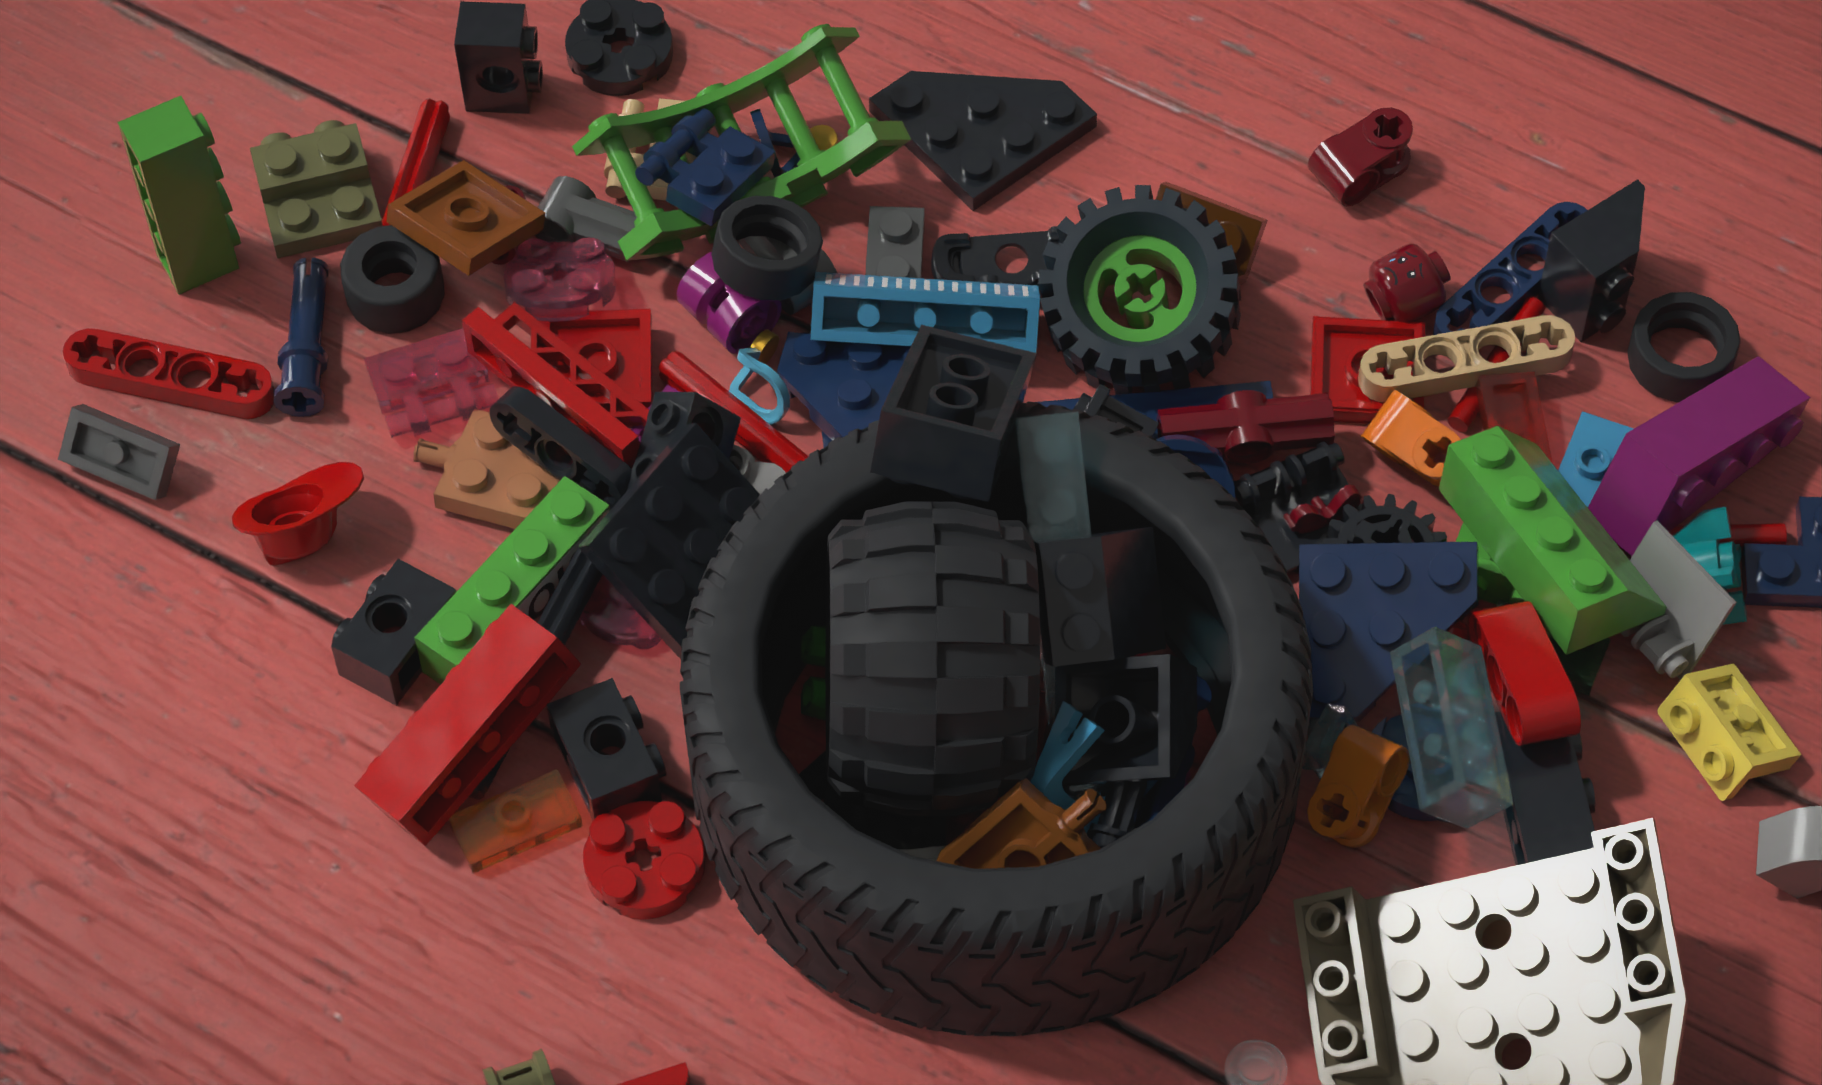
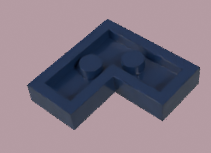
[1741,496,1822,608]

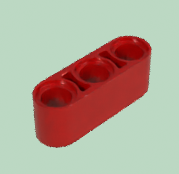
[1468,601,1581,746]

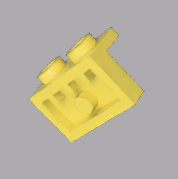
[1658,663,1801,801]

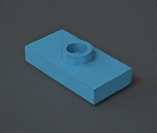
[1558,411,1634,507]

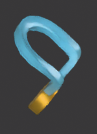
[729,329,790,425]

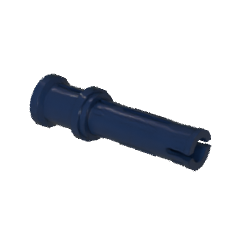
[274,258,329,417]

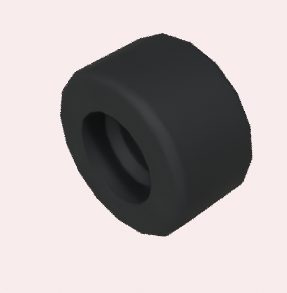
[340,225,445,334]

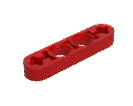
[63,328,275,419]

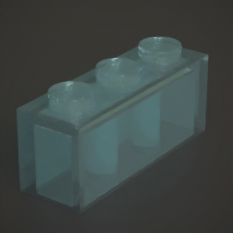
[1390,627,1513,829]

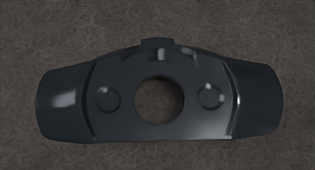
[931,226,1060,290]

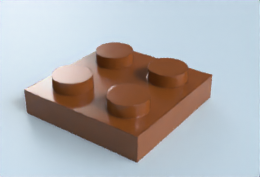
[386,160,545,276]

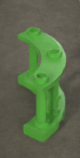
[572,24,911,261]

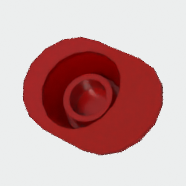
[232,462,364,566]

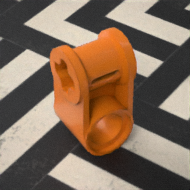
[1361,390,1461,488]
[1307,725,1410,848]

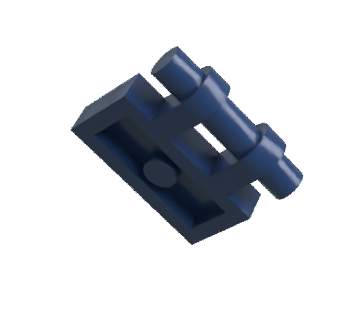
[635,109,776,226]

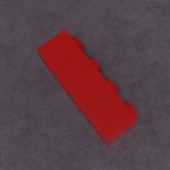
[354,604,581,847]

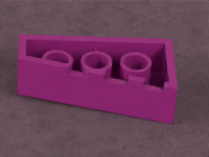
[1588,356,1811,556]

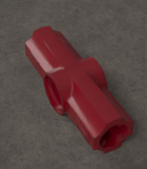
[1156,390,1335,464]

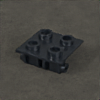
[1234,442,1362,573]

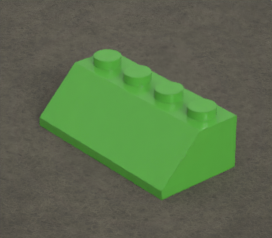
[1439,426,1667,655]

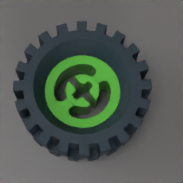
[1038,185,1242,395]

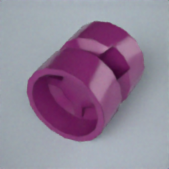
[677,252,782,354]

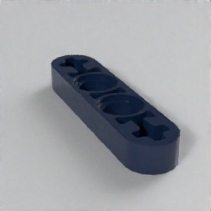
[1433,202,1587,335]

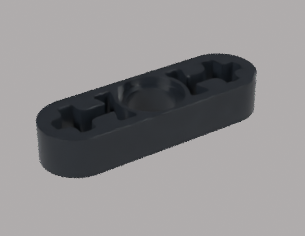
[489,386,632,510]

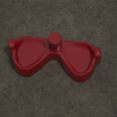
[1283,484,1363,534]

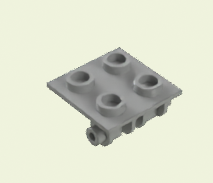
[1620,520,1737,680]

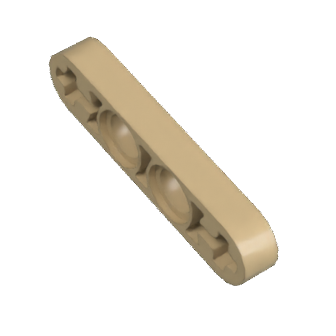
[1358,315,1575,402]

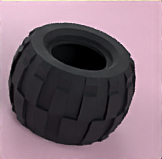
[825,502,1040,816]

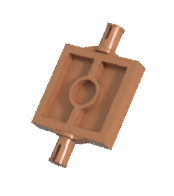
[413,409,570,529]

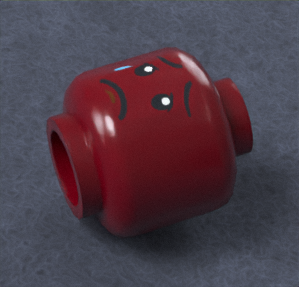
[1363,244,1451,322]

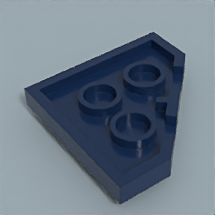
[777,332,911,440]
[1299,542,1479,722]

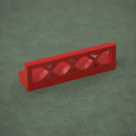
[462,302,649,469]

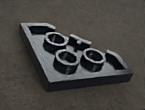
[869,71,1097,211]

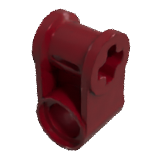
[1308,107,1413,207]

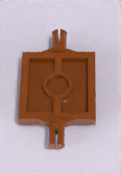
[936,778,1106,869]

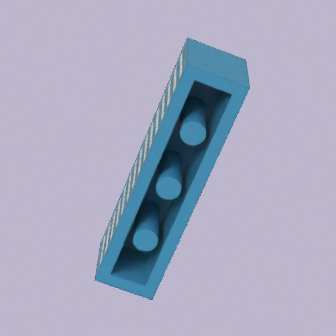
[810,272,1040,353]

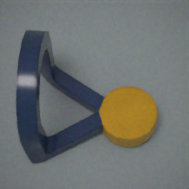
[750,109,839,178]

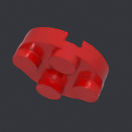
[583,801,705,920]

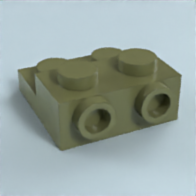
[250,120,383,259]

